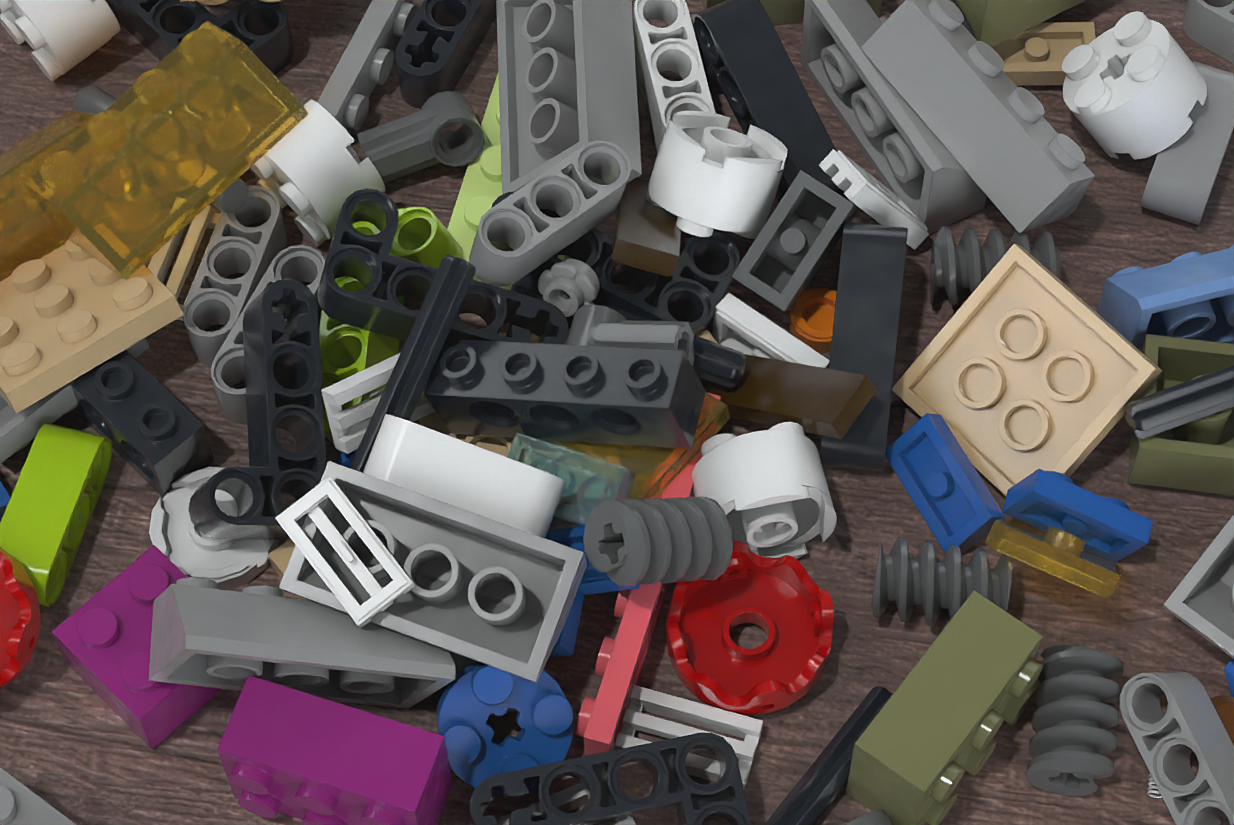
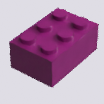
[217,675,453,825]

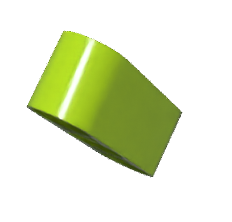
[0,423,112,607]

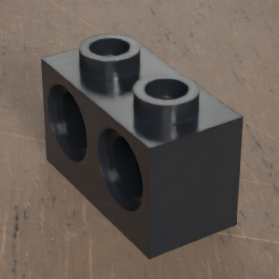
[71,350,214,498]

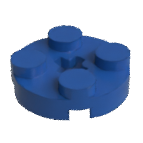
[436,663,573,794]

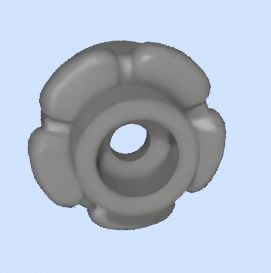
[538,259,600,317]

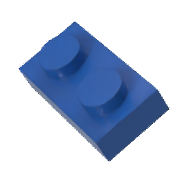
[885,413,1006,555]
[1002,469,1153,563]

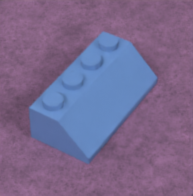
[1097,245,1234,351]

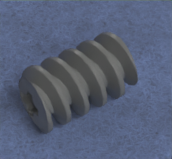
[929,227,1061,305]
[583,496,733,586]
[871,537,1013,627]
[1026,644,1124,797]

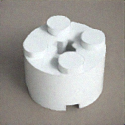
[0,0,121,82]
[1062,11,1207,160]
[241,98,385,247]
[646,111,787,239]
[692,422,837,559]

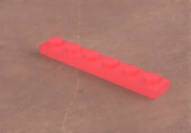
[575,393,721,756]

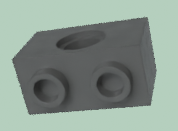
[731,170,859,313]

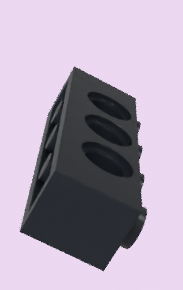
[424,339,706,449]

